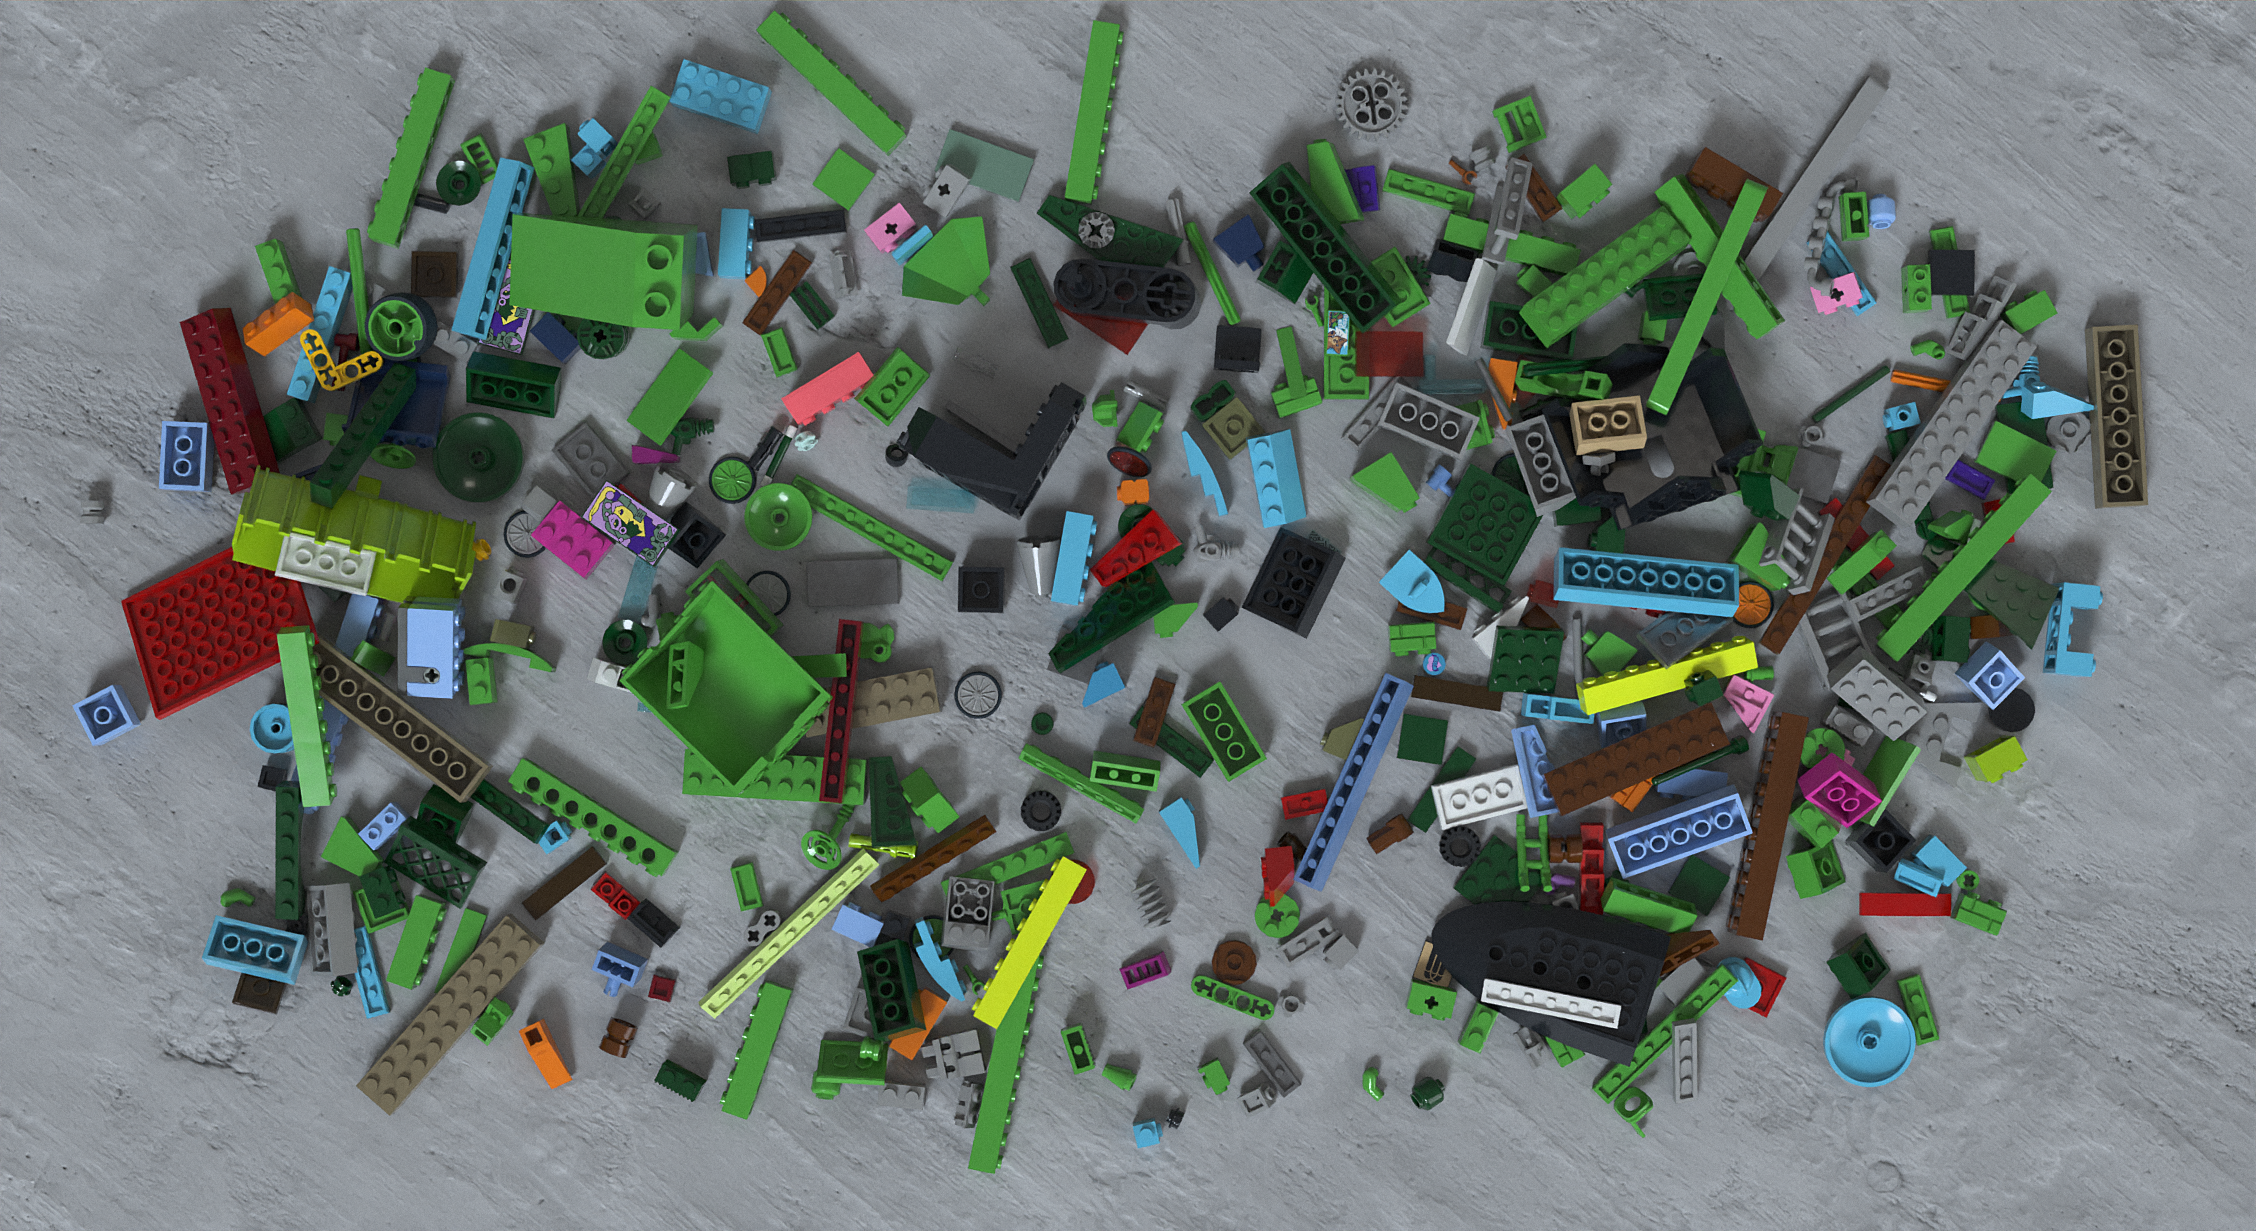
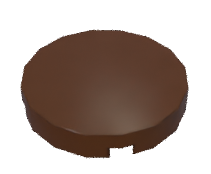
[1212,940,1257,985]

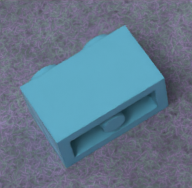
[577,118,618,160]
[1910,835,1967,887]

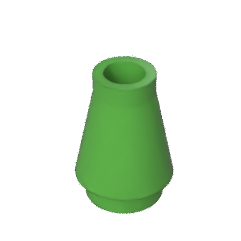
[1102,1063,1137,1091]

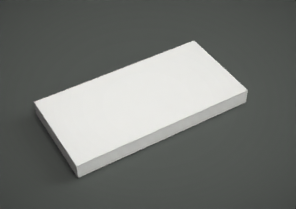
[1446,258,1497,355]
[275,532,376,596]
[1431,764,1528,830]

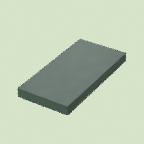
[934,129,1034,202]

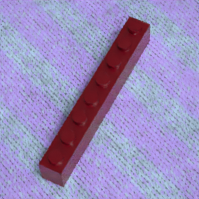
[819,619,864,803]

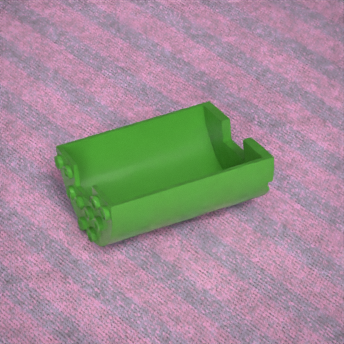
[619,581,833,795]

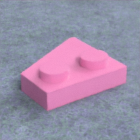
[1723,674,1774,733]

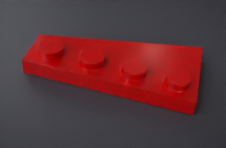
[1090,509,1183,587]

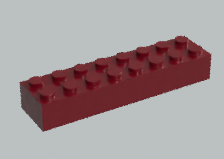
[179,308,280,495]

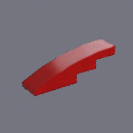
[1579,822,1604,915]
[1859,892,1951,916]

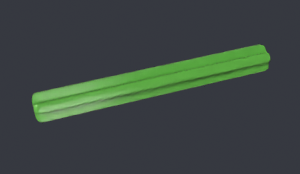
[1184,221,1241,325]

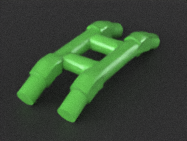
[1516,814,1552,892]

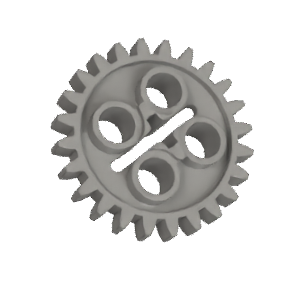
[1335,68,1408,142]

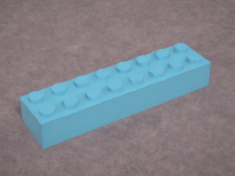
[1553,547,1739,617]

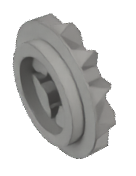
[1078,212,1114,248]

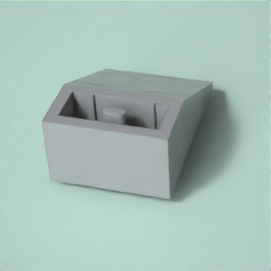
[940,876,994,952]

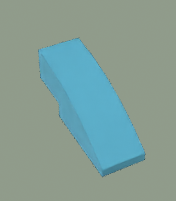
[1521,693,1594,724]

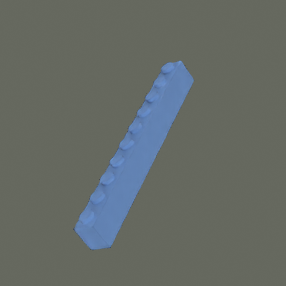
[1293,673,1414,892]

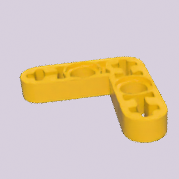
[300,329,384,391]

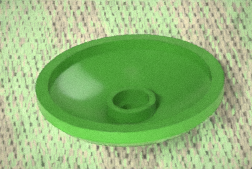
[744,483,813,551]

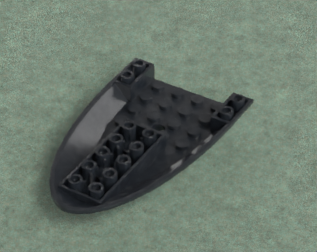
[1432,901,1671,1067]

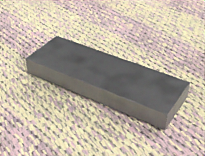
[1243,1030,1302,1098]

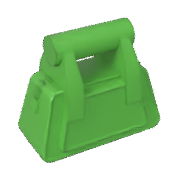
[1755,445,1798,486]

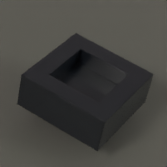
[257,765,287,791]

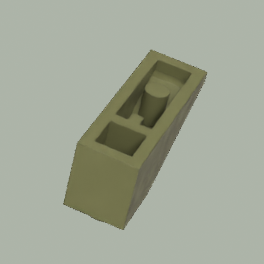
[490,619,536,648]

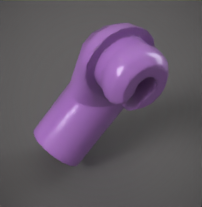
[1542,873,1575,895]

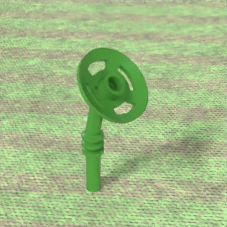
[801,804,855,870]

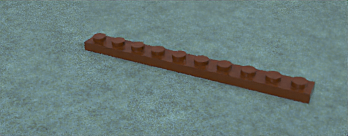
[1758,455,1891,655]

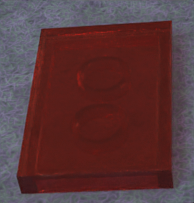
[1355,331,1423,377]

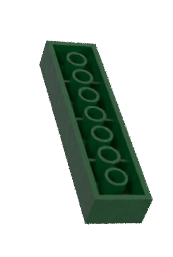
[1249,161,1403,333]

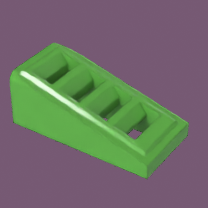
[460,133,498,185]

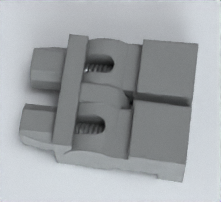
[921,1027,986,1081]

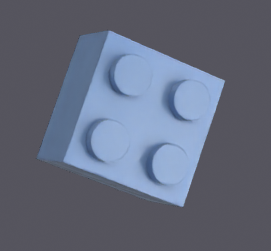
[72,685,141,746]

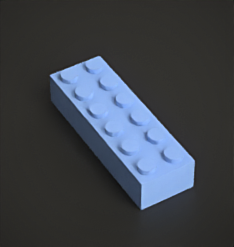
[1605,784,1753,879]

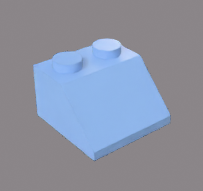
[1954,641,2025,710]
[1596,700,1646,749]

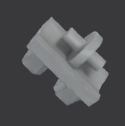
[1512,1027,1553,1070]

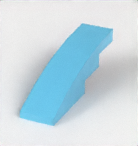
[1181,431,1228,517]

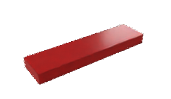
[1817,498,1895,581]

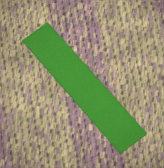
[1276,327,1307,399]

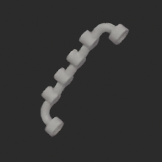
[1804,176,1858,297]

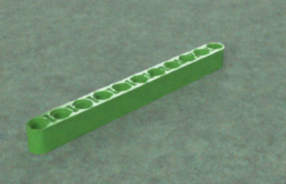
[1645,179,1768,415]

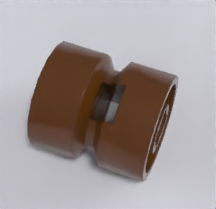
[1548,834,1583,863]
[599,1017,638,1058]

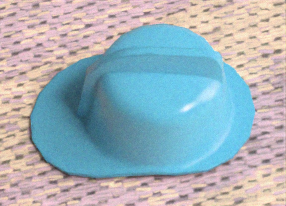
[1717,957,1761,1009]

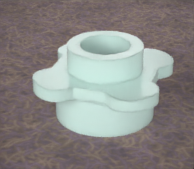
[795,431,818,451]

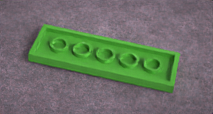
[1324,286,1369,400]

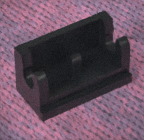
[627,898,680,948]

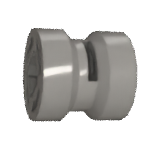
[81,500,104,524]

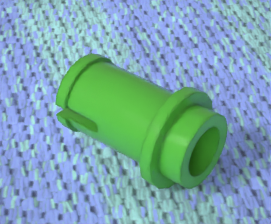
[1744,666,1774,682]

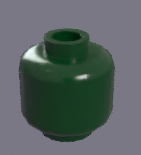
[1410,1077,1445,1111]

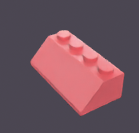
[781,352,874,426]

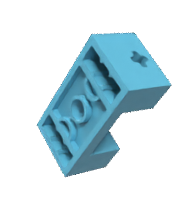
[2043,582,2103,677]

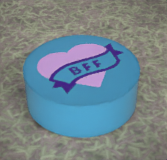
[1422,653,1446,675]

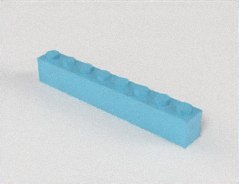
[452,157,534,340]

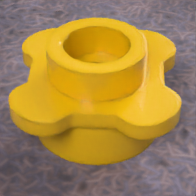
[472,539,491,561]

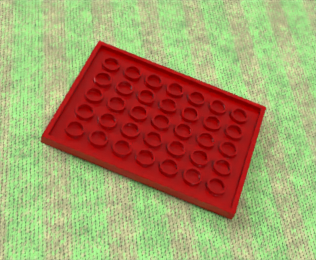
[121,547,320,720]

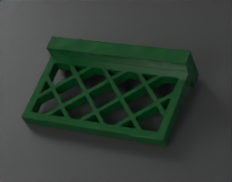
[384,816,488,909]

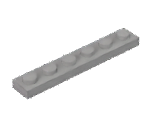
[351,277,479,364]

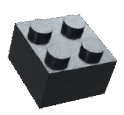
[958,567,1005,613]
[1845,809,1916,873]

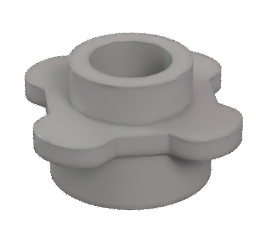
[1800,423,1824,447]
[1278,991,1304,1018]

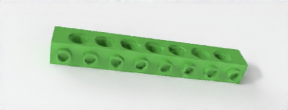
[508,758,679,877]

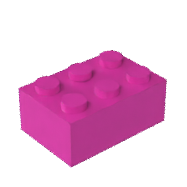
[531,500,615,580]
[1797,753,1882,828]

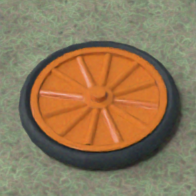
[1732,581,1774,628]

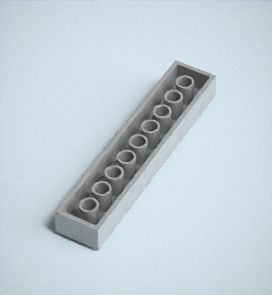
[1866,320,2037,529]

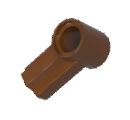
[1366,813,1414,855]

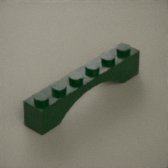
[275,780,305,920]

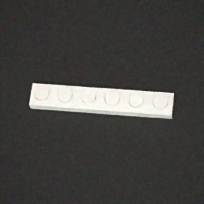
[1481,978,1621,1029]

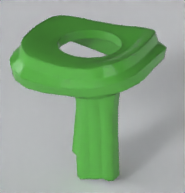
[1614,1086,1654,1138]

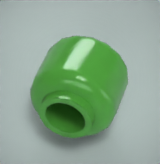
[811,1070,841,1100]

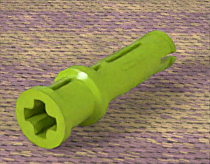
[848,833,918,860]

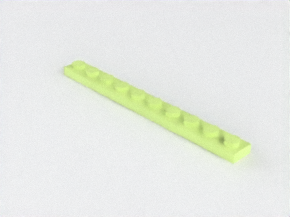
[698,848,879,1019]

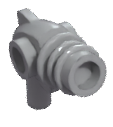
[1193,524,1239,562]

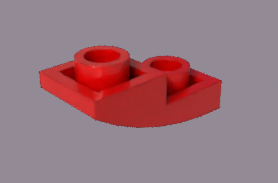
[591,871,640,920]

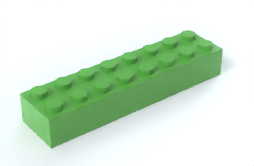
[1519,206,1691,348]
[682,748,868,805]

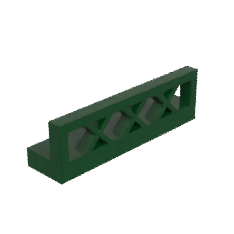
[1423,547,1512,613]

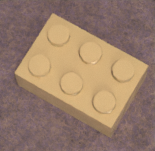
[1569,396,1647,455]

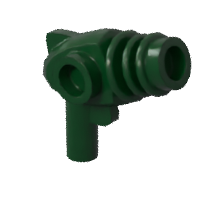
[670,417,715,456]

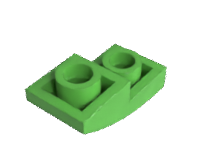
[351,640,396,677]

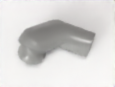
[641,595,660,628]

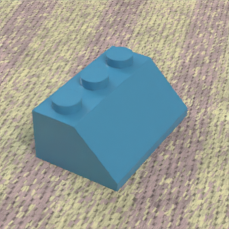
[1082,661,1125,708]

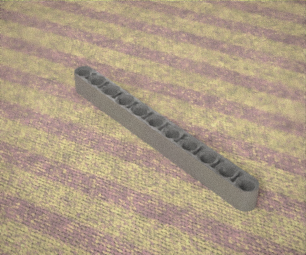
[1743,75,1889,281]

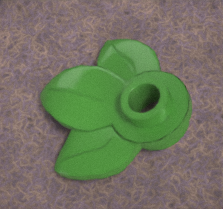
[860,623,895,663]

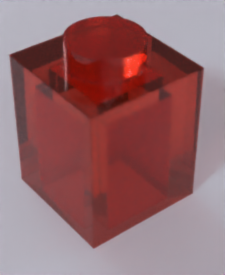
[1526,580,1559,609]

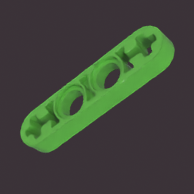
[1191,975,1274,1020]

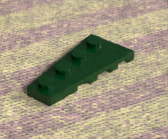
[869,756,917,848]

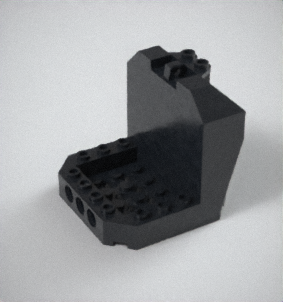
[896,382,1087,521]

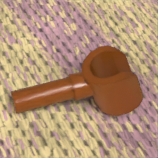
[1448,160,1477,185]

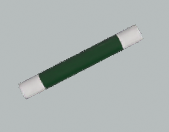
[760,425,798,487]

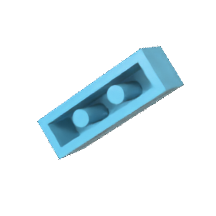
[718,208,755,280]

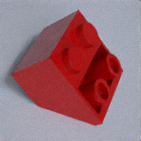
[1261,846,1294,907]

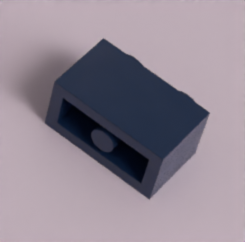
[530,312,581,365]

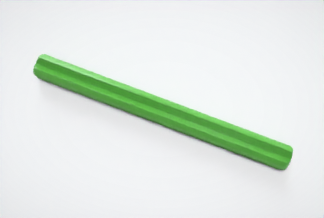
[346,228,374,357]

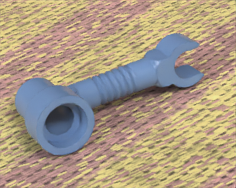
[1426,464,1454,497]

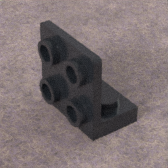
[1213,325,1262,373]

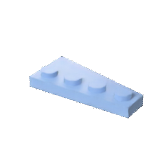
[1511,725,1558,818]

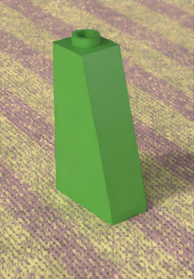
[1307,139,1364,225]

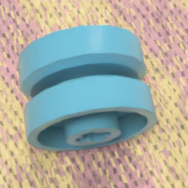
[250,704,294,754]

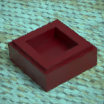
[648,974,676,1002]

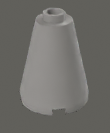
[645,462,697,520]
[1017,535,1061,598]

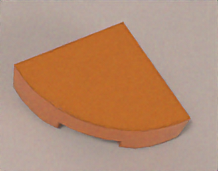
[744,266,767,298]

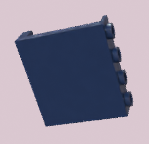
[342,355,451,448]

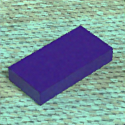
[1945,460,1995,500]

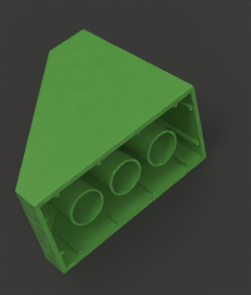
[509,212,698,330]

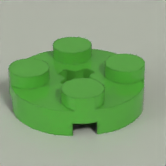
[1800,728,1845,769]
[1254,894,1300,938]

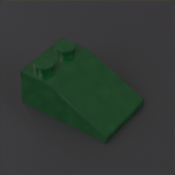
[263,397,323,464]

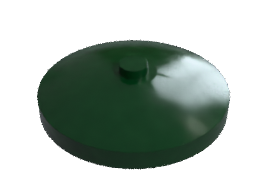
[433,412,524,503]

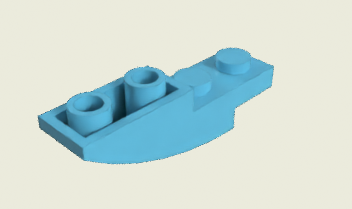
[914,917,967,1002]

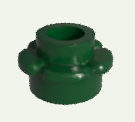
[330,976,353,997]

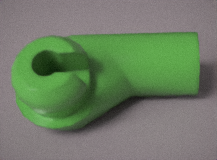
[1362,1067,1385,1101]

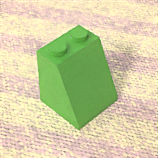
[1350,452,1420,513]
[1726,522,1791,591]
[1788,792,1842,848]

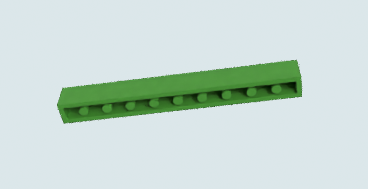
[1876,474,2052,663]
[968,954,1044,1174]

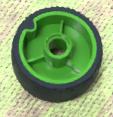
[364,292,438,361]

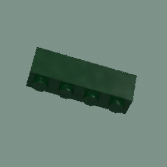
[466,351,562,418]

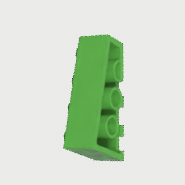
[523,123,580,216]

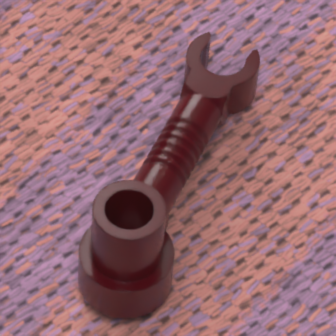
[332,333,360,392]

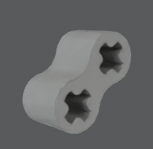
[743,909,783,946]

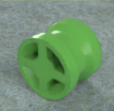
[860,1036,884,1061]

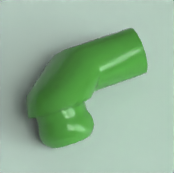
[1910,339,1945,360]
[220,888,256,907]

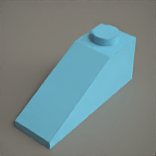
[2021,382,2094,419]
[1159,797,1200,869]

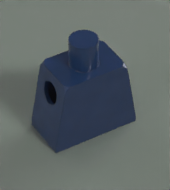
[1213,214,1264,272]

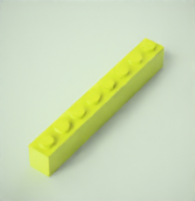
[1576,636,1758,715]
[972,856,1087,1029]

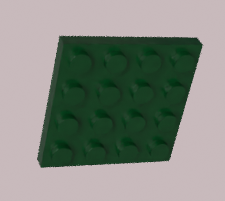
[1426,463,1543,586]

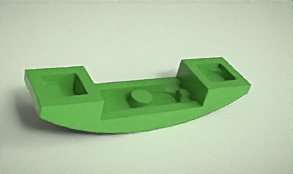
[463,643,556,672]

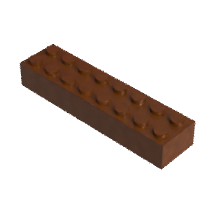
[1542,702,1730,817]

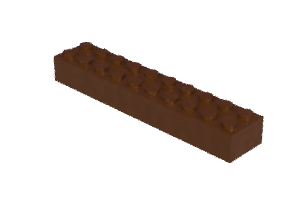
[1726,711,1809,941]

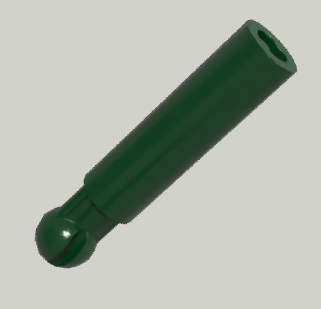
[1885,429,1937,540]

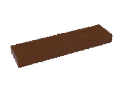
[742,250,813,336]

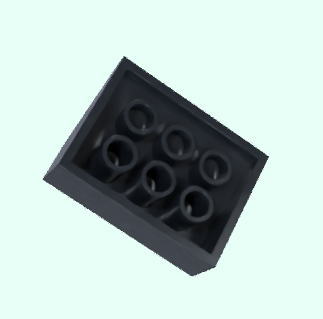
[1241,527,1346,639]

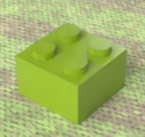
[1964,735,2028,783]

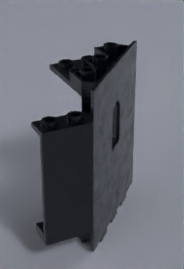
[1542,343,1764,531]

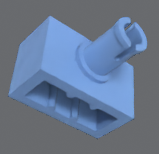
[592,942,648,997]

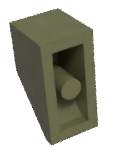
[1320,718,1365,760]

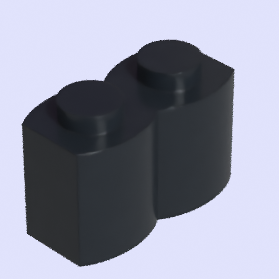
[1426,239,1479,282]

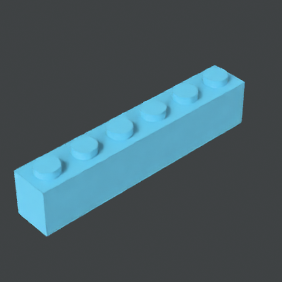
[287,266,353,404]

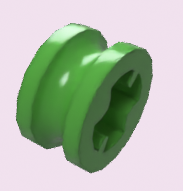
[1956,870,1979,891]

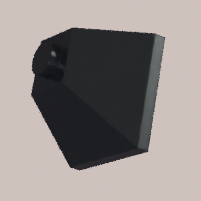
[668,502,726,569]

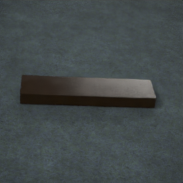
[1411,675,1503,712]
[522,846,607,921]

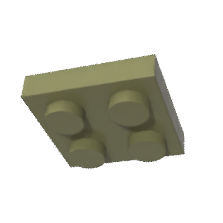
[1202,397,1265,460]

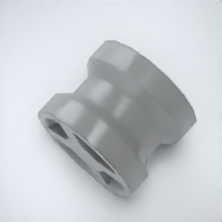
[1469,146,1496,172]

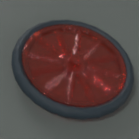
[1107,446,1152,477]

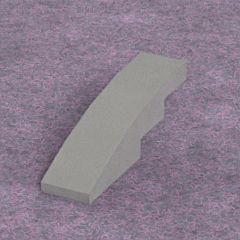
[1946,275,2016,360]

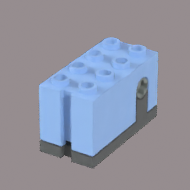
[397,596,465,699]

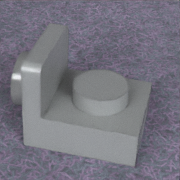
[1237,1082,1276,1119]

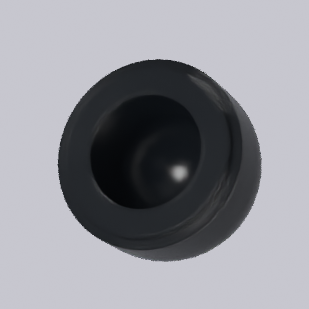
[885,444,908,467]

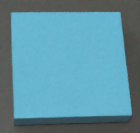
[891,225,934,266]

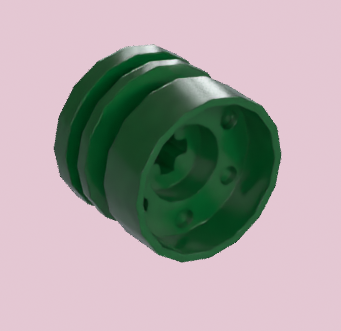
[577,319,631,360]

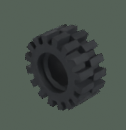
[1021,790,1061,832]
[1439,826,1481,867]

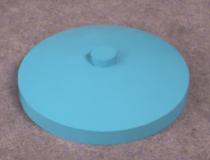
[1823,996,1916,1087]

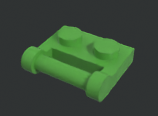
[1492,96,1547,153]

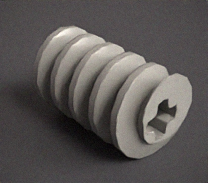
[1131,879,1171,929]

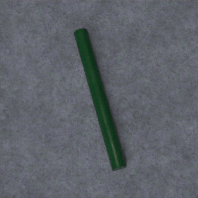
[1811,365,1890,423]

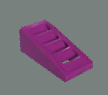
[632,445,681,465]
[1119,951,1171,990]

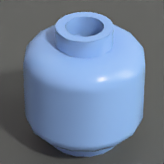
[1867,194,1896,229]

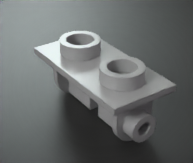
[829,250,858,298]
[954,1080,983,1129]

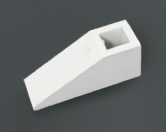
[1472,596,1529,659]
[587,657,632,693]

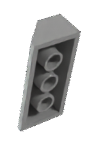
[1506,415,1576,517]
[304,883,359,976]

